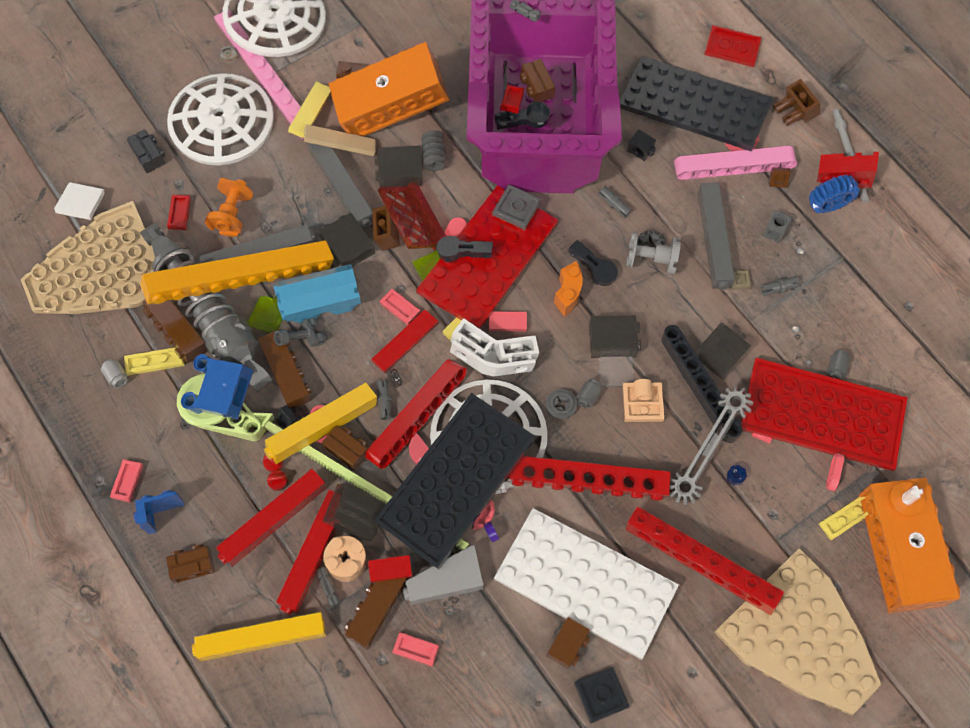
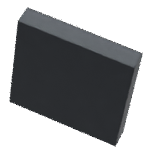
[574,667,630,724]

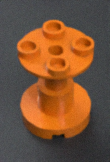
[205,178,253,237]

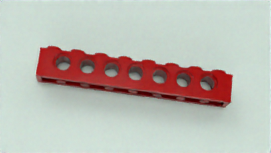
[507,456,670,501]
[626,506,785,616]

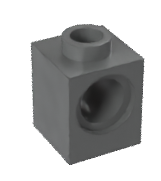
[762,210,792,243]

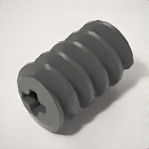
[421,130,445,171]

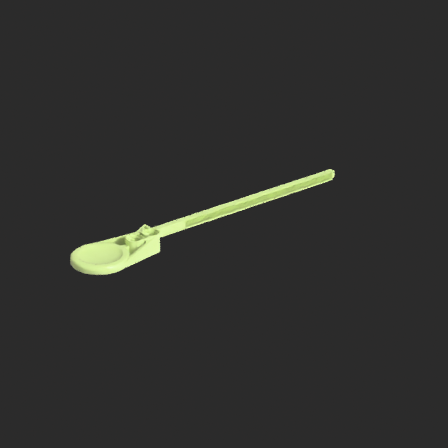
[177,374,469,551]

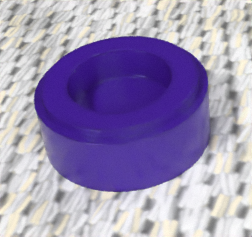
[484,522,499,543]

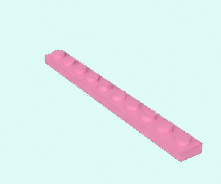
[214,9,314,140]

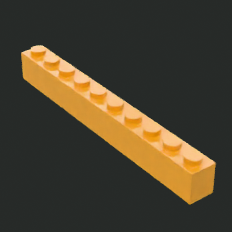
[140,241,334,304]

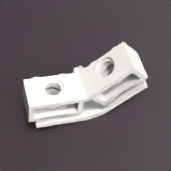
[450,319,539,376]

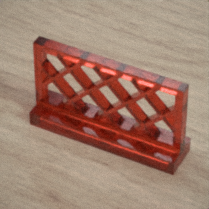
[377,182,446,251]

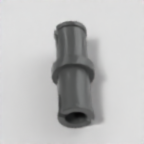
[598,186,632,218]
[761,276,800,296]
[376,379,392,420]

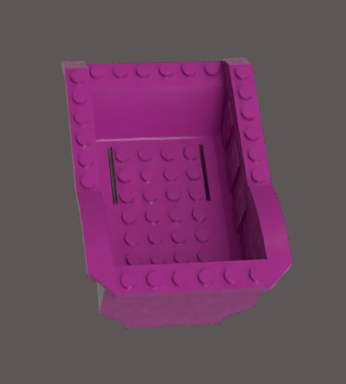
[467,0,622,194]

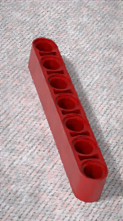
[365,359,467,469]

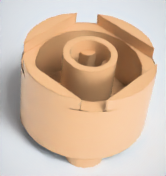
[324,536,367,582]

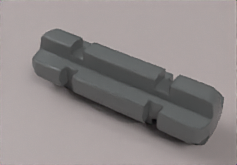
[510,0,540,22]
[316,567,340,607]

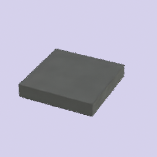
[492,185,541,230]

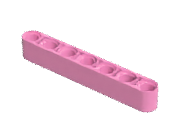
[674,146,797,180]

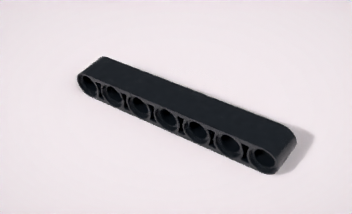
[661,325,743,443]

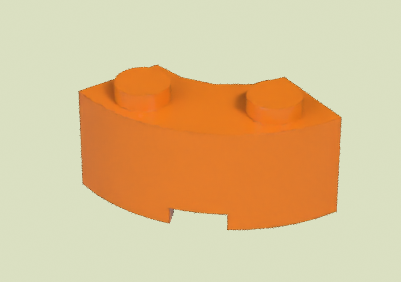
[554,261,582,317]

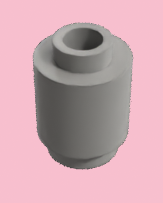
[101,359,128,388]

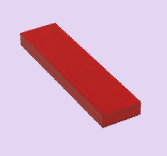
[371,310,438,374]

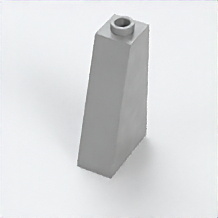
[403,545,483,605]

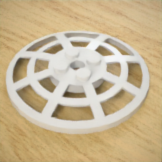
[223,0,325,57]
[167,74,274,165]
[430,380,547,490]

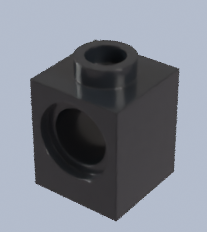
[627,129,657,161]

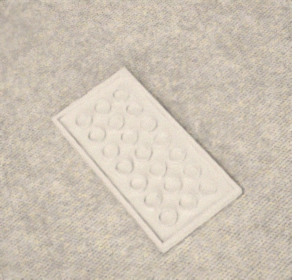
[494,509,679,660]

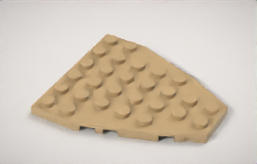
[21,201,155,314]
[714,548,881,715]

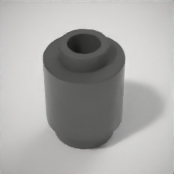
[827,350,850,379]
[576,379,602,408]

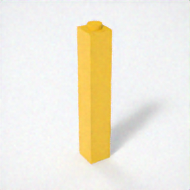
[264,383,377,464]
[192,612,326,661]

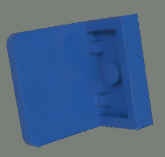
[134,490,185,534]

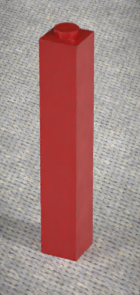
[216,468,327,567]
[276,490,349,615]

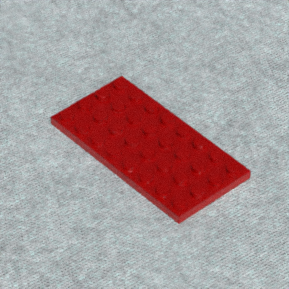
[416,185,558,329]
[740,358,908,471]

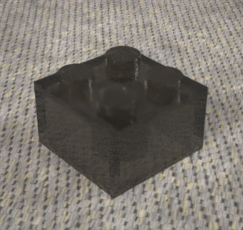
[696,322,752,380]

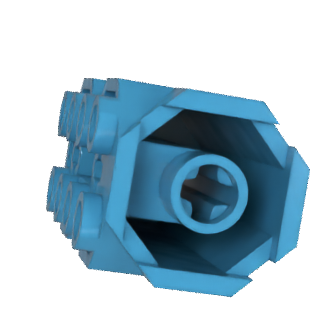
[273,264,361,324]

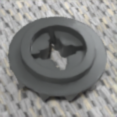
[637,230,665,247]
[546,389,577,420]

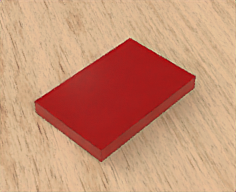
[704,25,762,67]

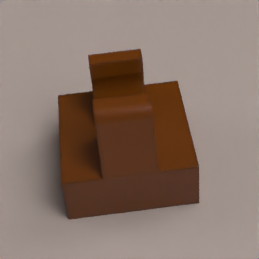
[769,167,791,188]

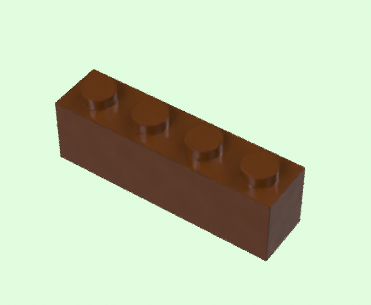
[142,299,207,364]
[258,331,312,408]
[344,577,410,650]

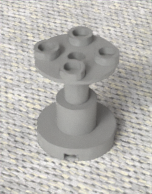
[626,231,681,275]

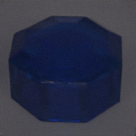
[726,465,747,485]

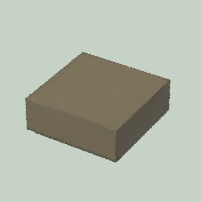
[731,270,751,290]

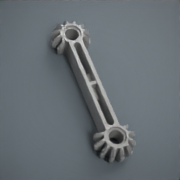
[669,386,753,505]

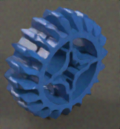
[809,175,859,214]

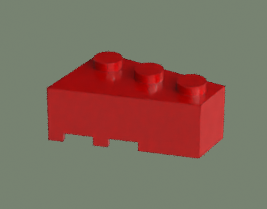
[816,151,879,189]

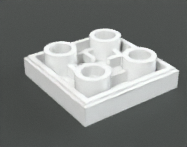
[54,182,105,220]

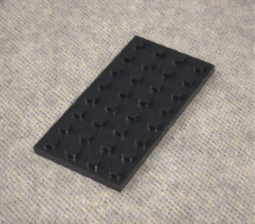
[620,56,773,152]
[374,393,536,570]

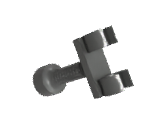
[274,318,327,347]

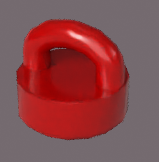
[263,454,283,472]
[267,470,288,491]

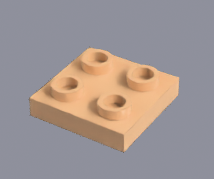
[622,379,664,422]

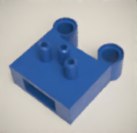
[181,354,253,420]

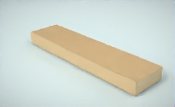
[304,124,375,156]

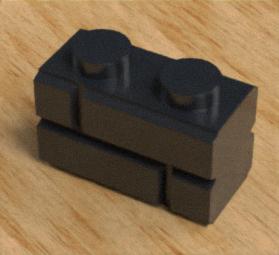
[126,129,165,173]

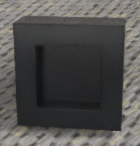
[275,405,302,429]

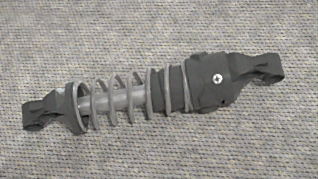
[140,222,272,392]

